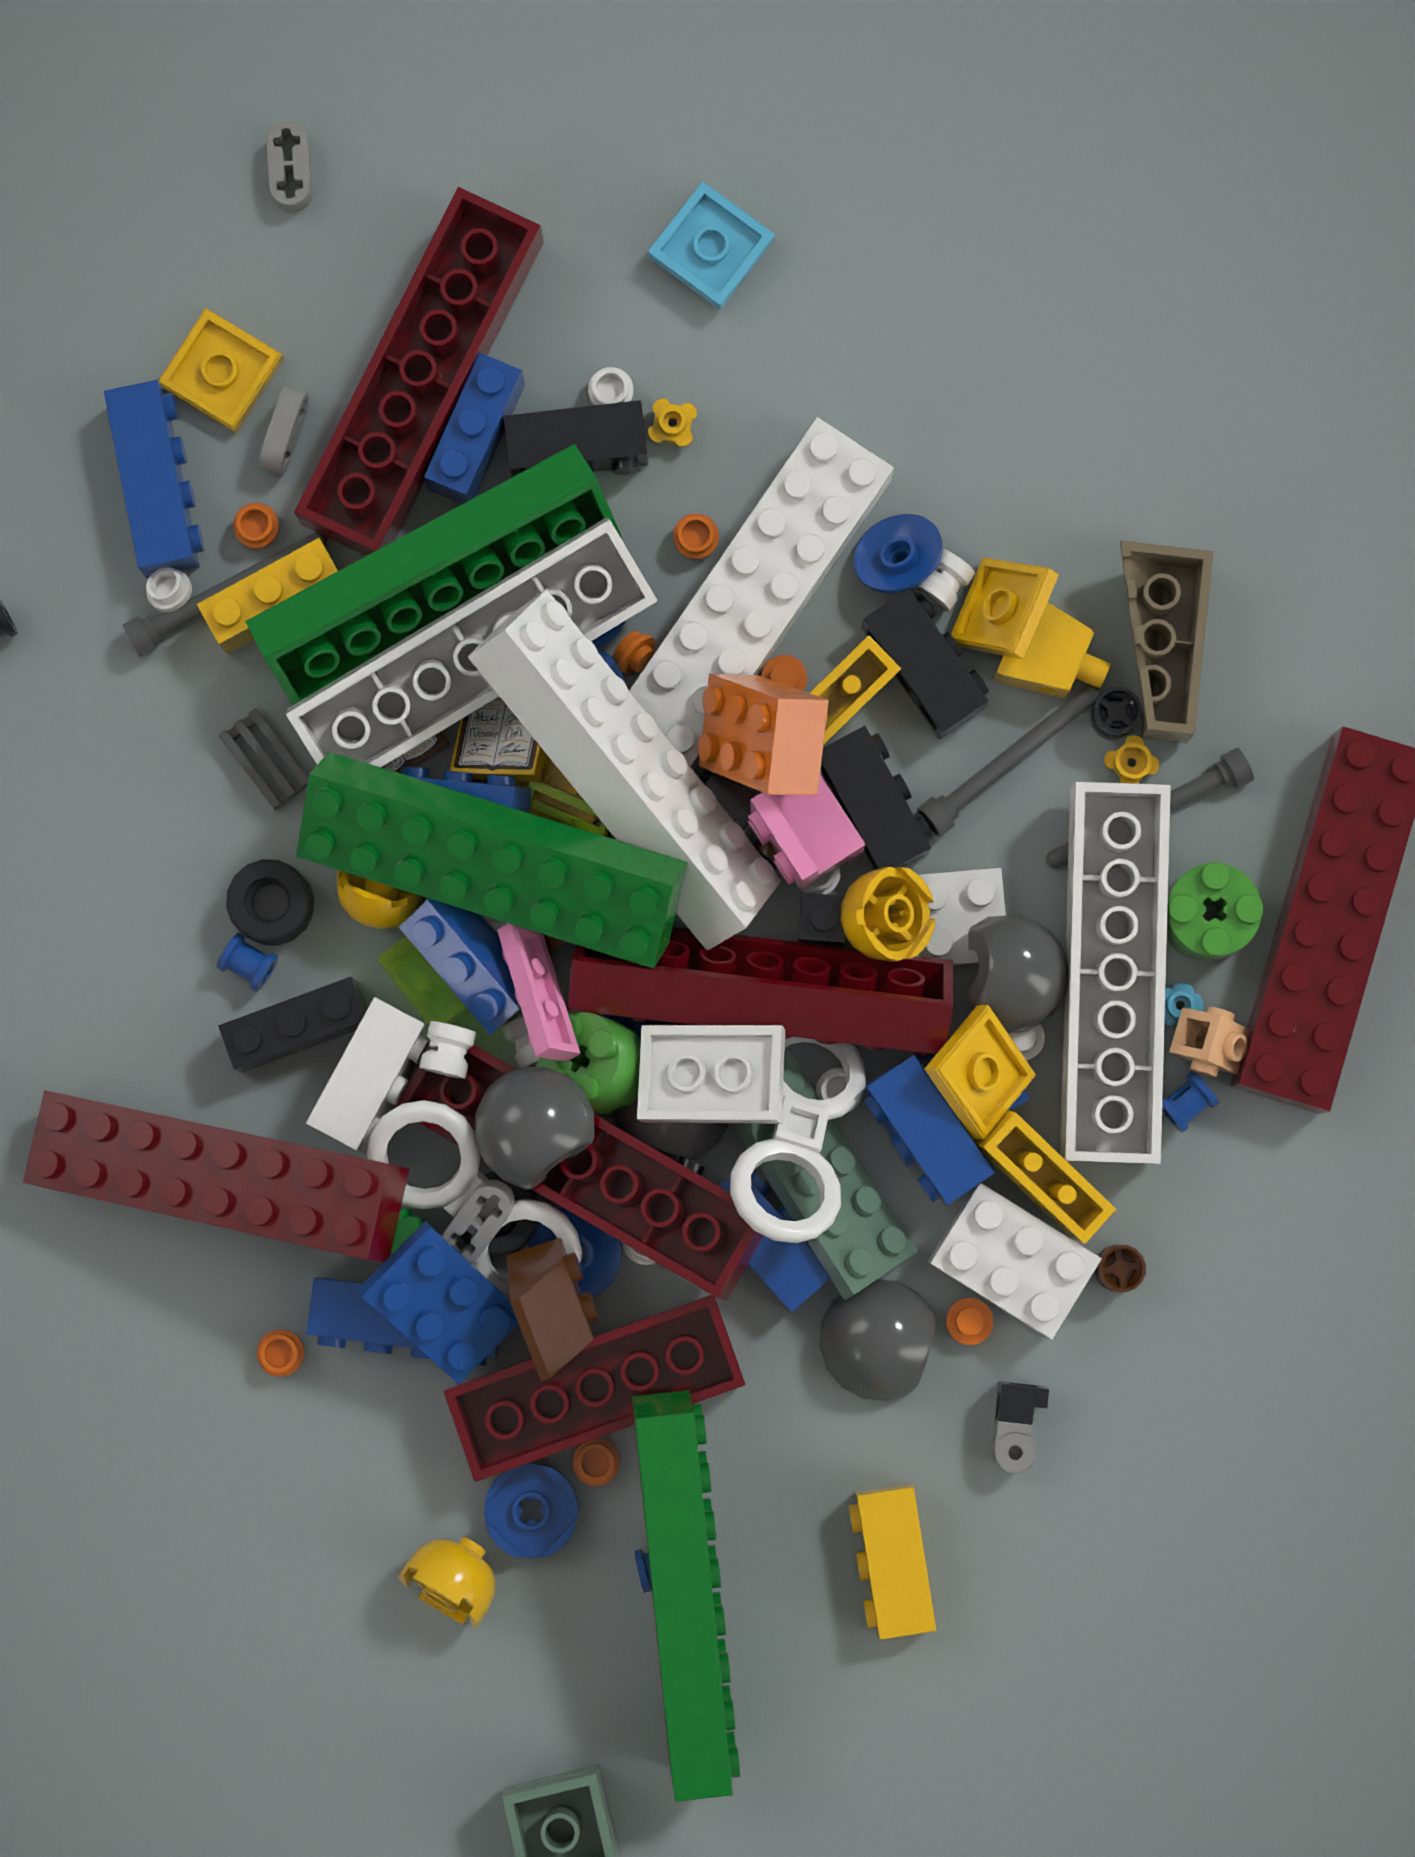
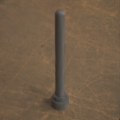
[122,532,327,657]
[917,684,1101,837]
[1046,747,1254,868]

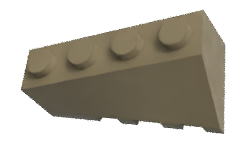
[1120,541,1214,743]

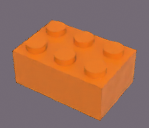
[697,674,829,795]

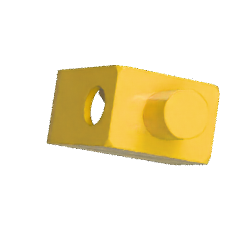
[993,602,1111,698]

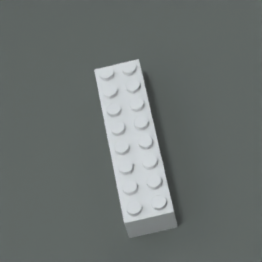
[629,417,894,771]
[286,517,658,767]
[468,589,781,951]
[1060,782,1171,1164]

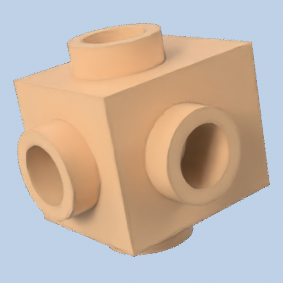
[1169,1007,1250,1078]

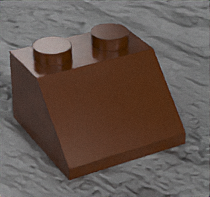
[507,1238,598,1381]

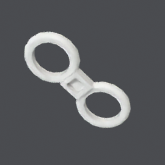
[730,1037,866,1243]
[367,1100,582,1299]

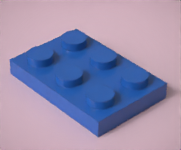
[357,1221,519,1385]

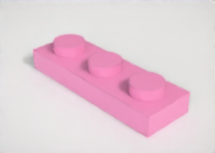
[497,923,580,1062]

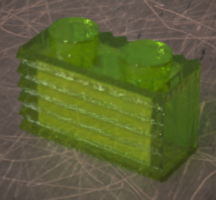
[378,936,470,1026]

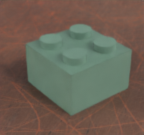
[502,1764,619,1857]

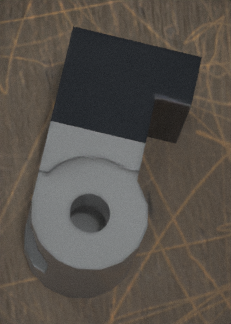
[992,1381,1049,1474]

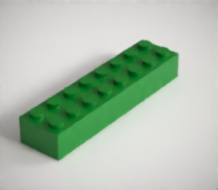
[245,444,622,705]
[296,752,688,969]
[632,1390,740,1802]

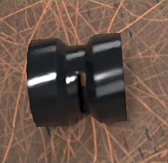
[1090,687,1142,740]

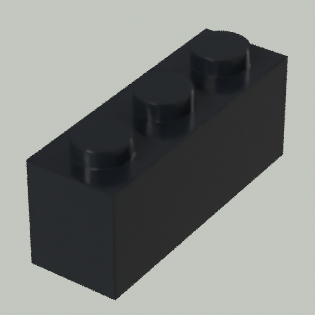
[504,400,648,477]
[861,589,989,739]
[820,726,934,870]
[218,976,367,1073]

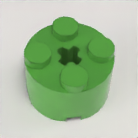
[1167,862,1264,961]
[536,1012,641,1115]

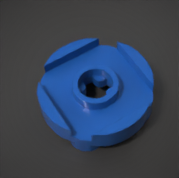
[484,1462,580,1559]

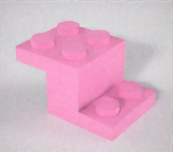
[748,775,866,890]

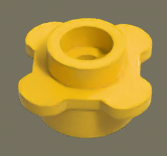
[648,398,697,448]
[1104,735,1160,784]

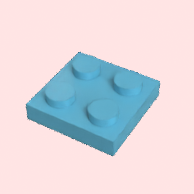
[648,181,775,310]

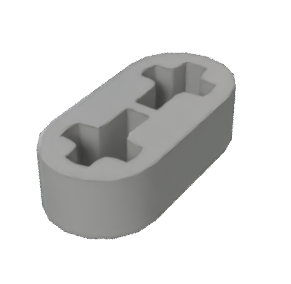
[266,121,313,212]
[259,386,309,475]
[443,1180,515,1262]

